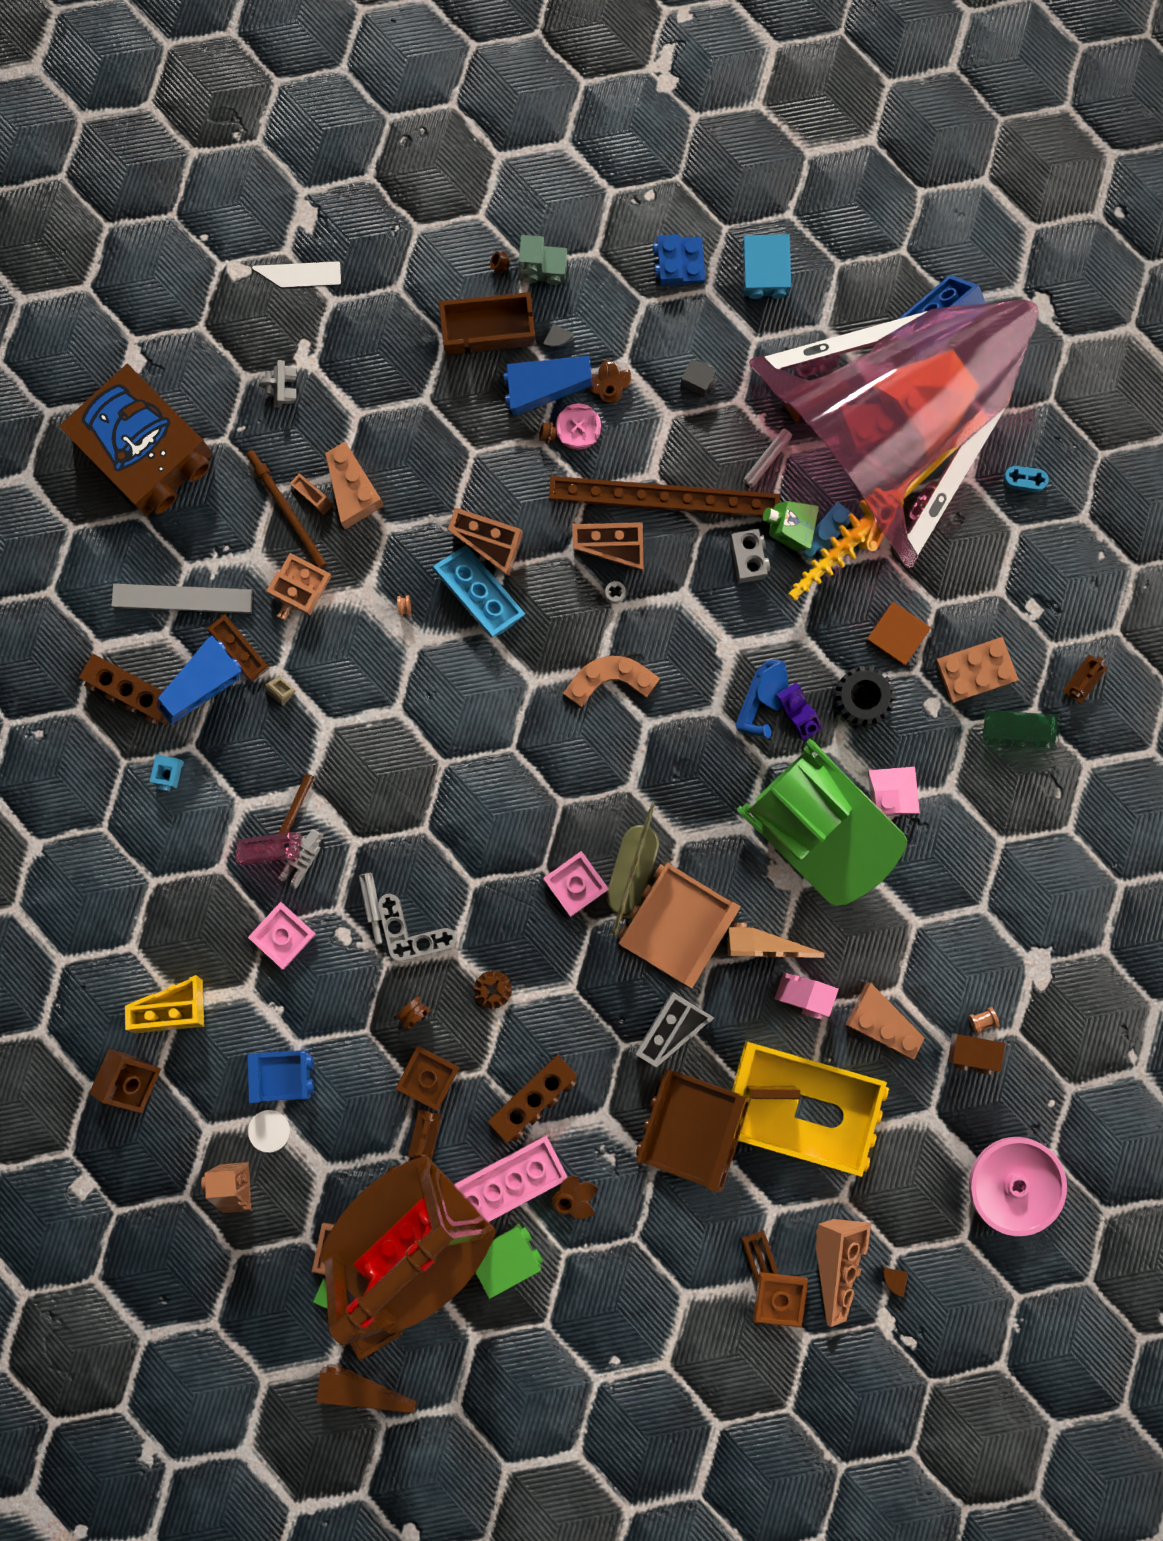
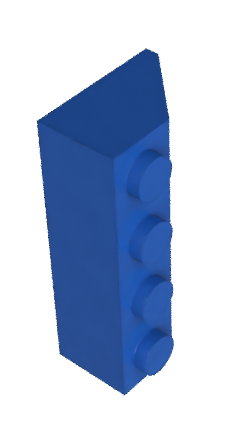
[886,275,987,363]

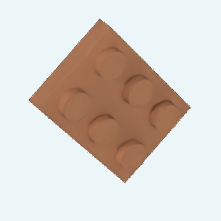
[935,637,1019,704]

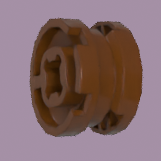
[393,996,431,1032]

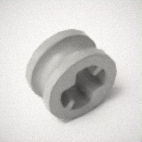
[605,581,626,604]

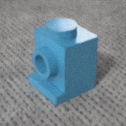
[150,755,184,792]

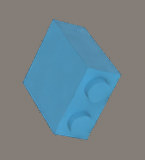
[742,234,791,299]

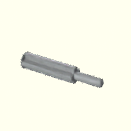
[358,873,383,945]

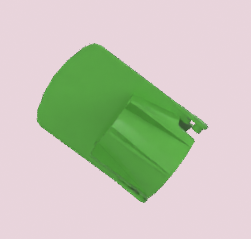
[737,739,907,906]

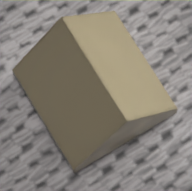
[264,676,296,707]

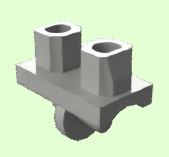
[259,360,296,408]

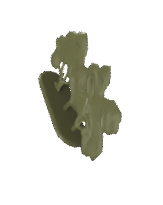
[606,801,659,936]

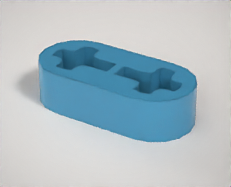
[1003,466,1049,492]

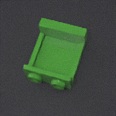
[476,1224,543,1299]

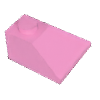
[868,767,920,816]

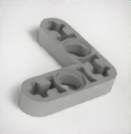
[378,894,457,961]

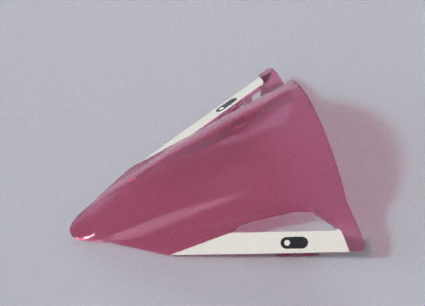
[749,300,1039,567]

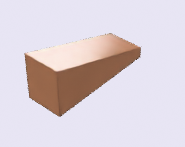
[290,473,333,515]

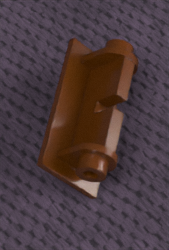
[1062,654,1108,705]
[408,1109,442,1160]

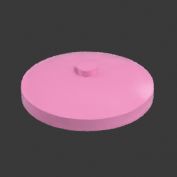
[969,1137,1067,1236]

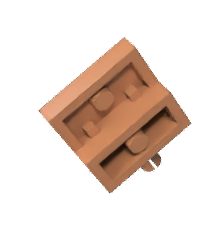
[266,553,332,621]

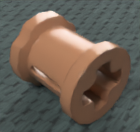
[969,1007,1000,1035]

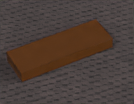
[207,614,270,682]

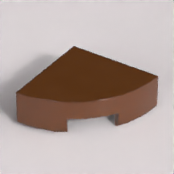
[883,1266,908,1297]

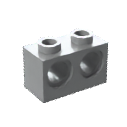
[730,529,770,584]

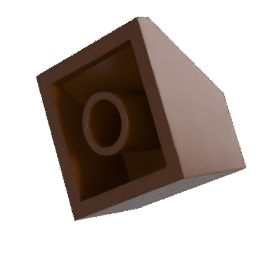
[89,1049,161,1113]

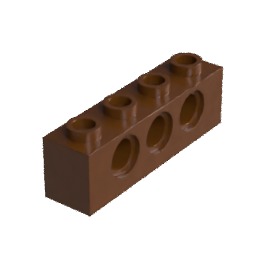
[79,653,168,725]
[488,1054,578,1143]

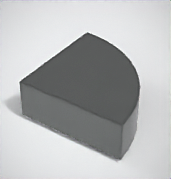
[543,324,574,348]

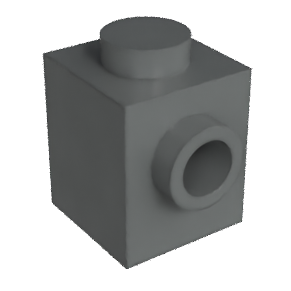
[680,359,717,398]

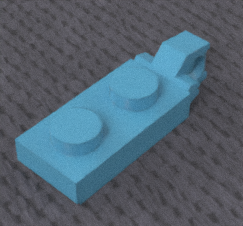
[802,501,855,561]

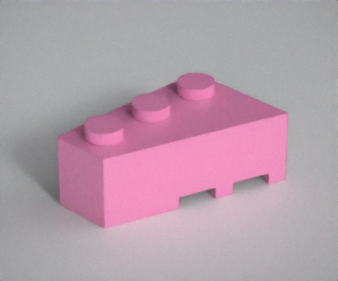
[775,972,838,1020]

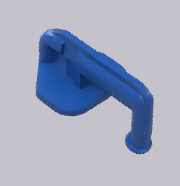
[736,660,789,738]

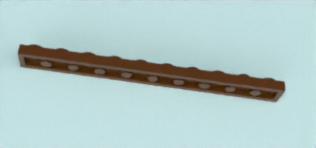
[549,476,780,517]

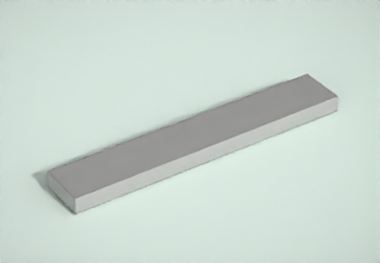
[112,584,253,614]

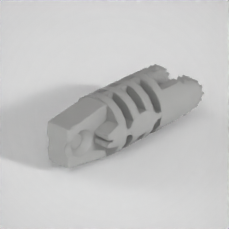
[278,829,323,889]

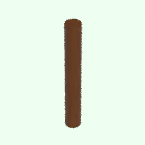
[277,773,314,840]

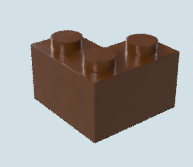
[948,1033,1005,1075]

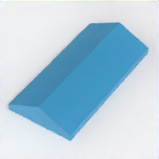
[432,545,525,638]

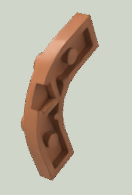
[563,656,660,708]

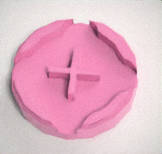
[555,403,601,450]

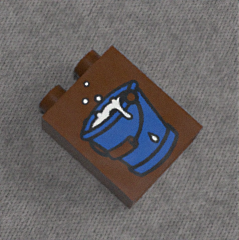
[59,363,213,516]

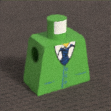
[763,501,819,552]

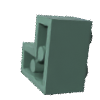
[519,235,567,285]

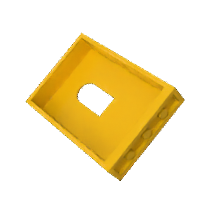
[732,1041,889,1177]

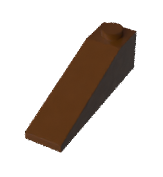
[316,1364,417,1413]

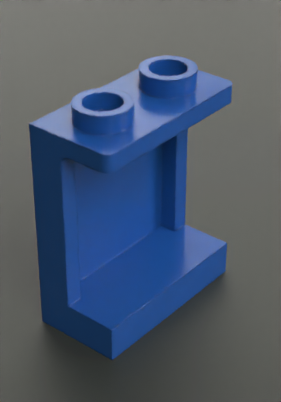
[247,1050,314,1103]

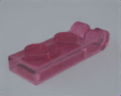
[236,832,301,865]

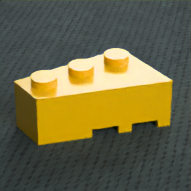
[125,975,204,1034]

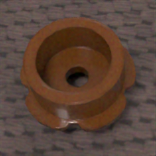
[490,252,510,274]
[539,422,556,444]

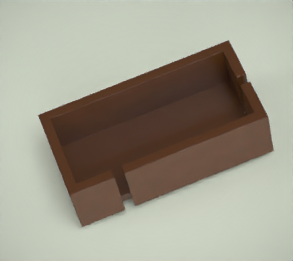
[439,292,536,355]

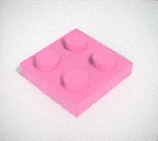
[543,851,609,917]
[248,902,316,969]

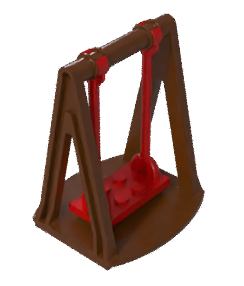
[319,1156,496,1346]

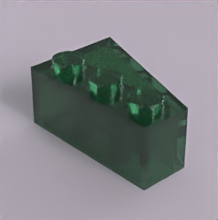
[983,710,1061,750]

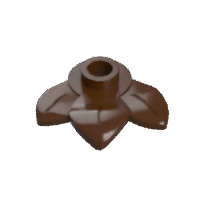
[588,360,632,404]
[552,1175,598,1219]

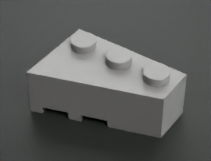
[635,992,714,1067]

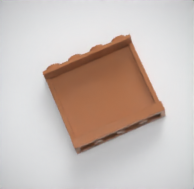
[616,862,741,988]

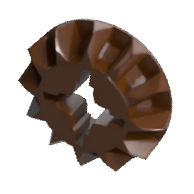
[474,971,512,1009]

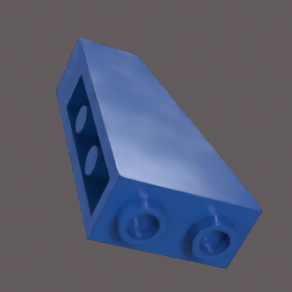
[504,356,593,416]
[157,636,241,725]

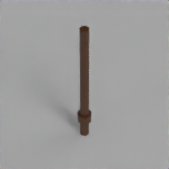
[246,450,327,568]

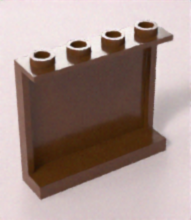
[636,1069,752,1192]

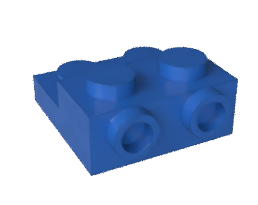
[653,234,705,286]

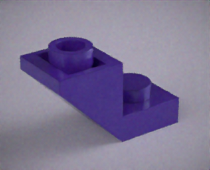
[776,683,823,740]

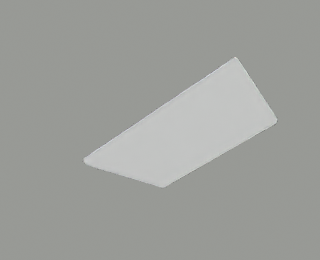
[252,262,341,287]

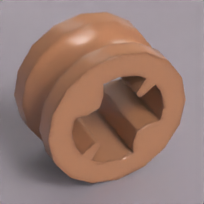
[397,595,412,617]

